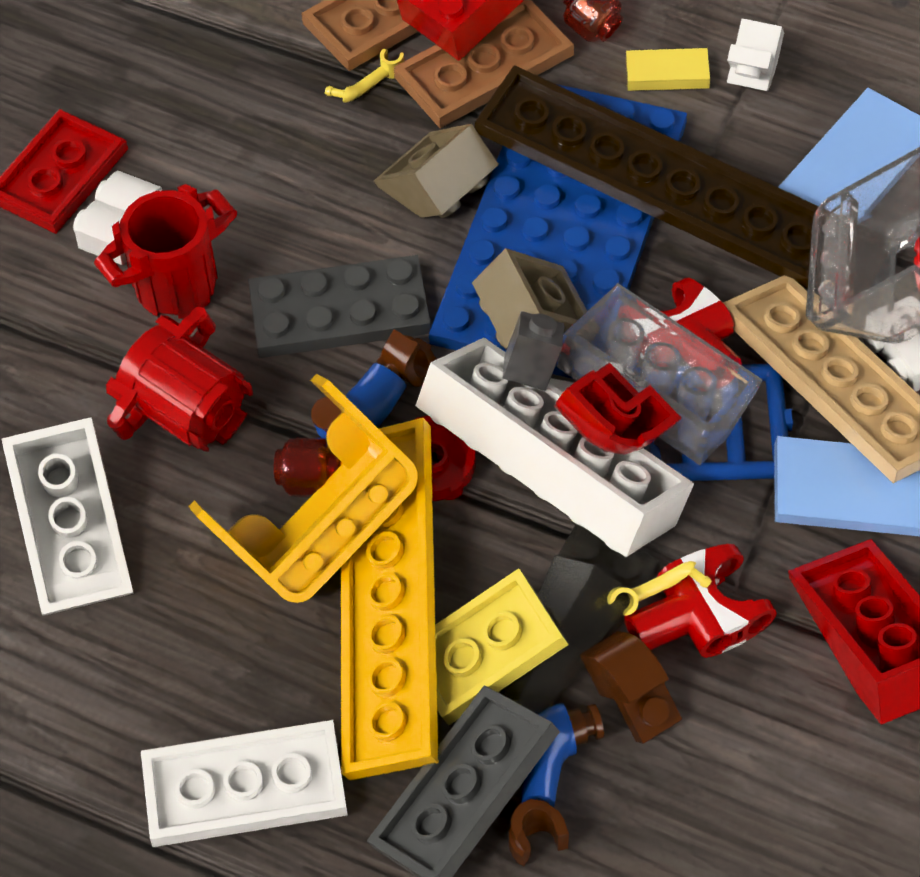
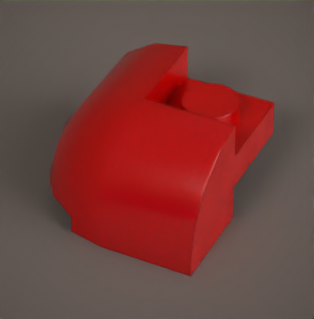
[555,362,682,455]

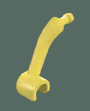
[325,49,404,103]
[607,561,712,616]

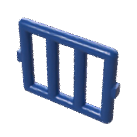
[632,364,793,481]

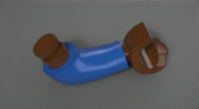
[311,329,437,442]
[509,703,604,866]

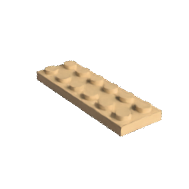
[723,275,920,483]

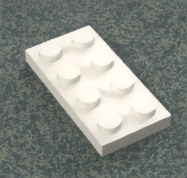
[141,720,348,847]

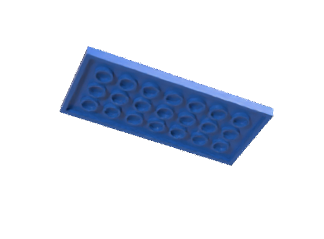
[429,84,687,380]

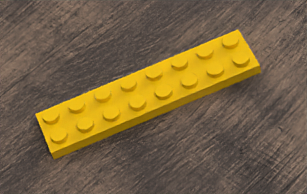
[341,418,439,781]

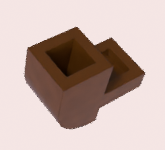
[579,631,682,744]

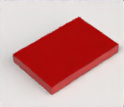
[0,109,128,234]

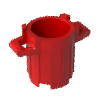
[94,184,237,319]
[106,307,253,452]

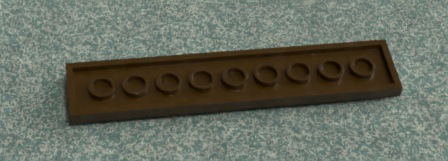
[474,65,895,313]

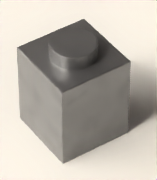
[502,311,564,391]

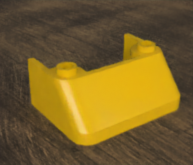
[188,374,418,603]

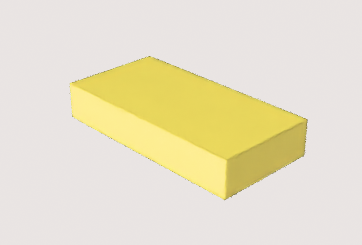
[626,48,710,91]

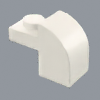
[727,19,784,91]

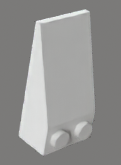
[1,417,134,616]

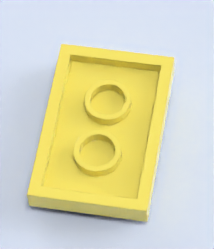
[435,568,569,725]

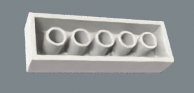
[415,338,694,557]

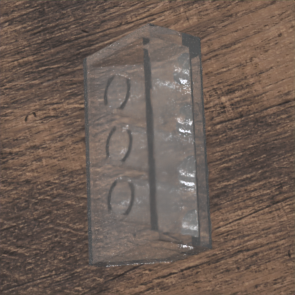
[557,283,762,465]

